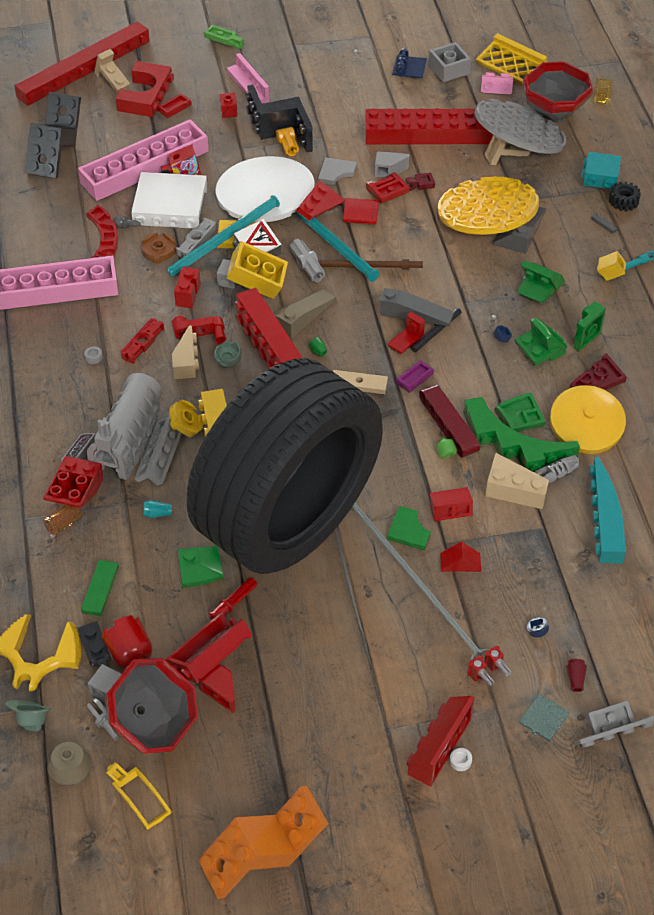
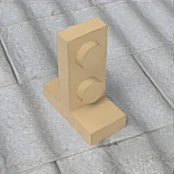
[94,49,130,93]
[484,135,531,165]

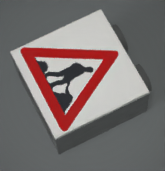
[233,219,281,257]

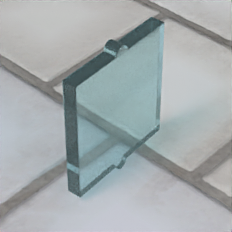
[519,694,570,742]

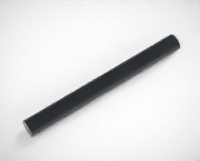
[411,308,462,352]

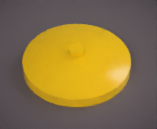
[550,385,626,454]

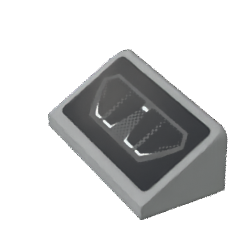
[61,433,96,462]

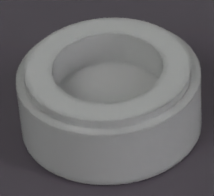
[84,346,103,364]

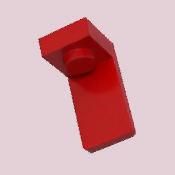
[388,312,425,354]

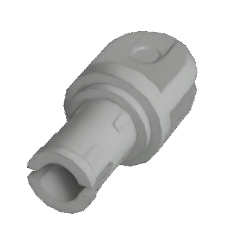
[87,698,120,741]

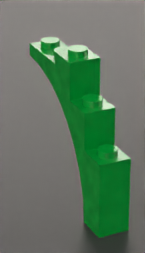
[463,397,580,472]

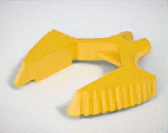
[0,614,82,692]

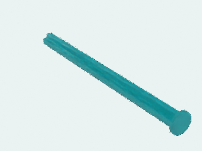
[167,195,280,277]
[294,211,380,282]

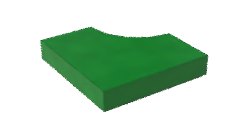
[387,506,431,551]

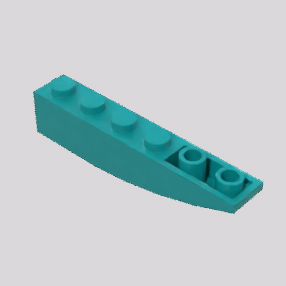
[589,457,626,564]

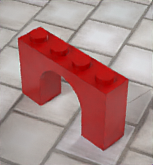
[116,61,174,117]

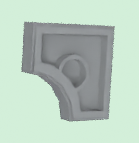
[318,157,357,185]

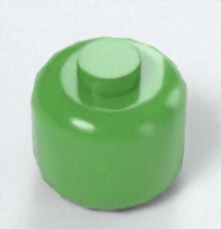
[436,438,457,459]

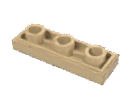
[333,370,388,394]

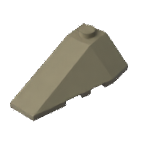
[273,290,336,339]

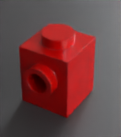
[219,92,238,118]

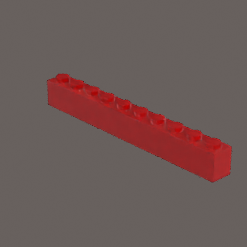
[14,21,150,106]

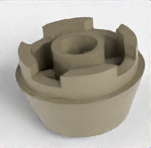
[47,742,92,786]

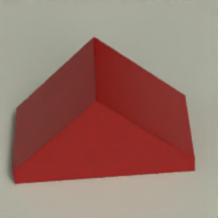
[440,541,481,572]

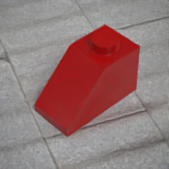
[199,664,236,713]

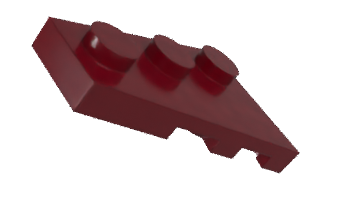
[570,353,627,390]

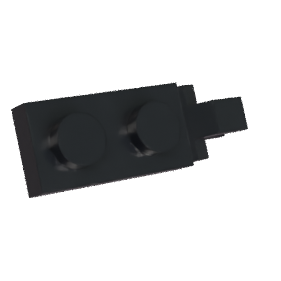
[77,621,111,669]

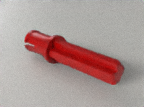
[208,577,258,620]

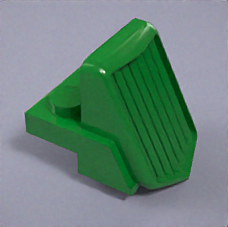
[518,260,565,303]
[515,318,567,367]

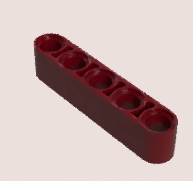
[419,384,480,458]

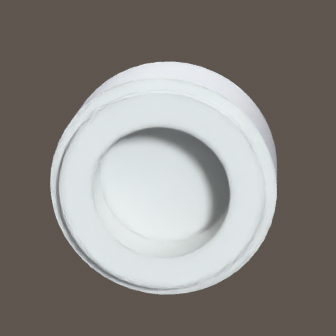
[450,748,472,771]

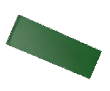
[81,560,119,617]

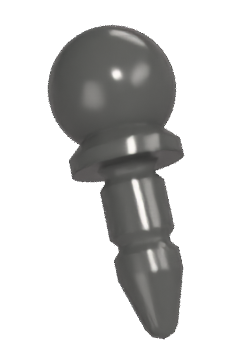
[113,216,141,229]

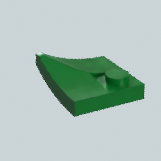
[494,393,546,432]
[178,546,223,588]

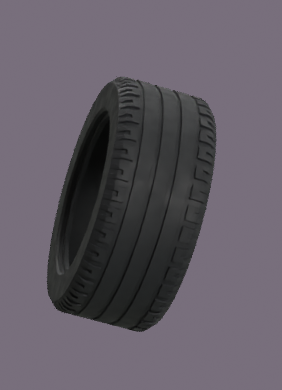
[187,358,383,574]

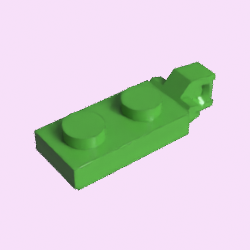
[204,25,244,49]

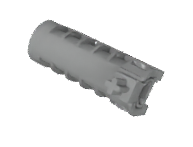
[87,373,162,480]

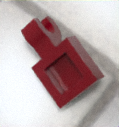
[405,172,435,191]

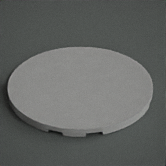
[475,99,567,154]

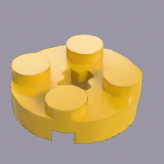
[169,400,203,438]

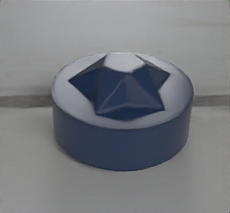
[493,325,512,342]
[527,617,549,637]

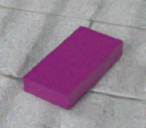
[396,360,434,393]

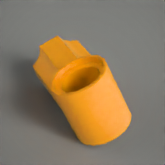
[276,127,299,157]

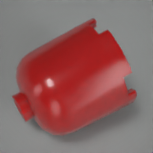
[101,615,153,669]

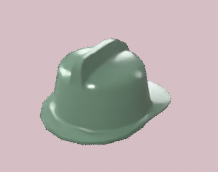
[5,700,51,732]

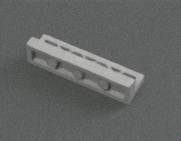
[134,416,182,486]

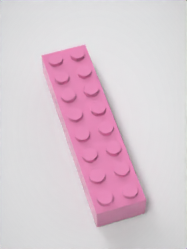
[78,119,209,201]
[0,256,119,310]

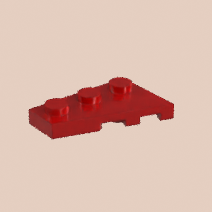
[296,180,346,221]

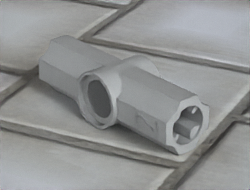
[289,238,325,283]

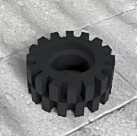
[609,181,641,212]

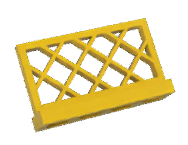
[476,33,547,85]

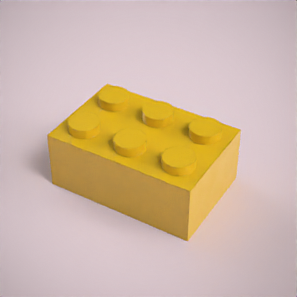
[226,241,288,299]

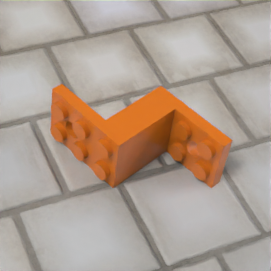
[198,786,329,899]

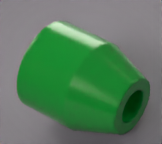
[308,337,327,357]

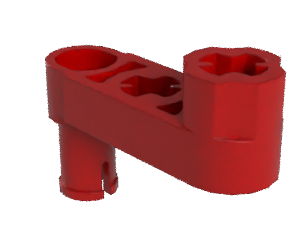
[171,315,227,344]

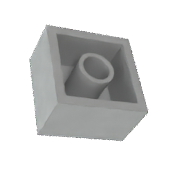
[428,42,471,82]

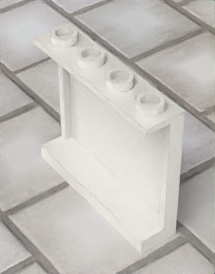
[131,172,207,228]

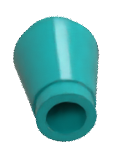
[143,499,172,519]

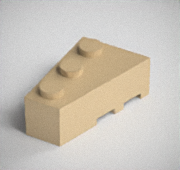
[486,453,549,509]

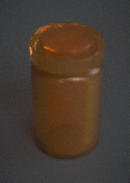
[43,505,82,536]

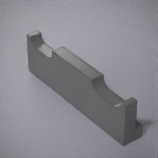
[591,214,618,234]

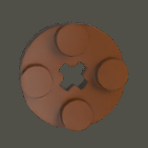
[142,233,176,264]

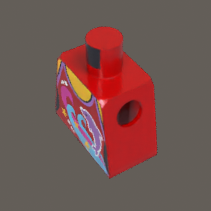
[161,144,201,175]

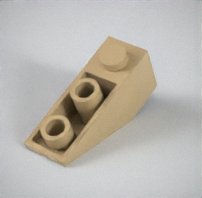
[172,325,199,379]

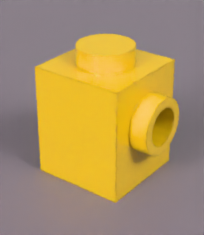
[597,251,626,281]

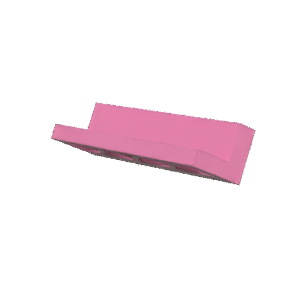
[227,53,270,103]

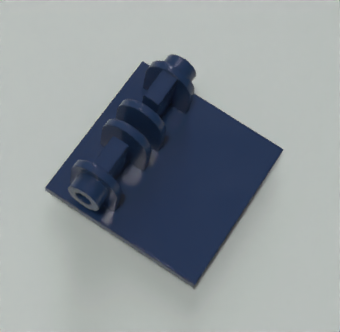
[392,48,427,78]

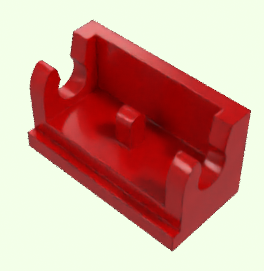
[429,487,473,522]

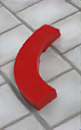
[86,205,118,258]

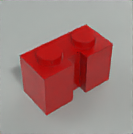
[174,267,201,309]

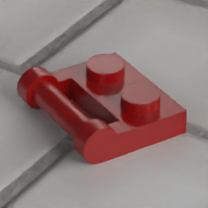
[366,172,409,203]

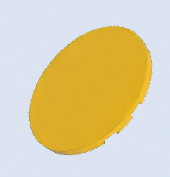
[438,176,539,235]

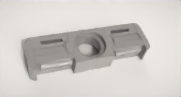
[176,218,216,257]

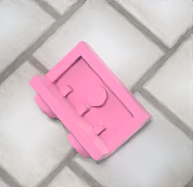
[481,72,513,94]

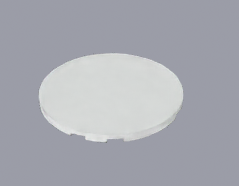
[216,156,315,222]

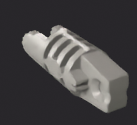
[534,455,579,484]

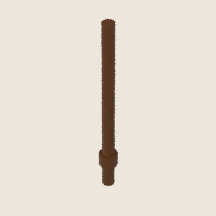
[319,259,423,270]

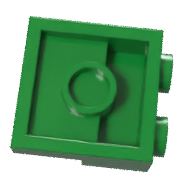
[574,301,606,352]

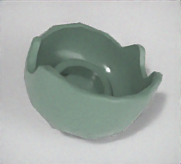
[214,340,242,368]

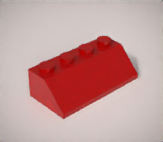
[406,696,475,787]

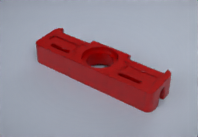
[121,318,165,364]

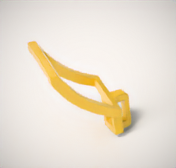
[106,762,172,830]

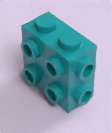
[581,152,621,189]

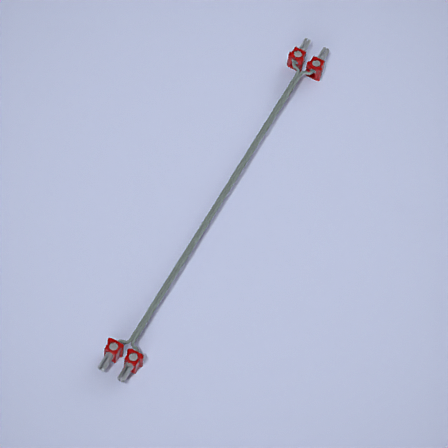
[352,503,512,686]

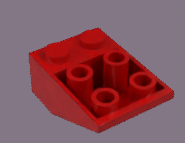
[43,456,104,508]

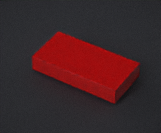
[158,93,192,118]

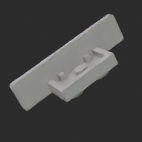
[574,701,654,748]

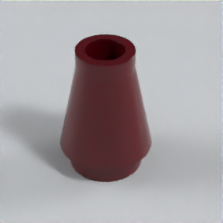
[566,659,587,692]

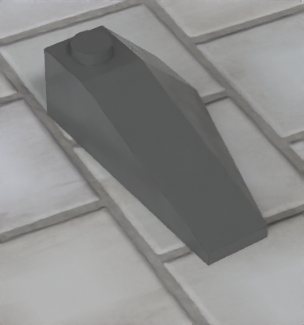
[493,207,546,254]
[379,288,454,326]

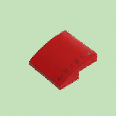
[343,198,379,224]

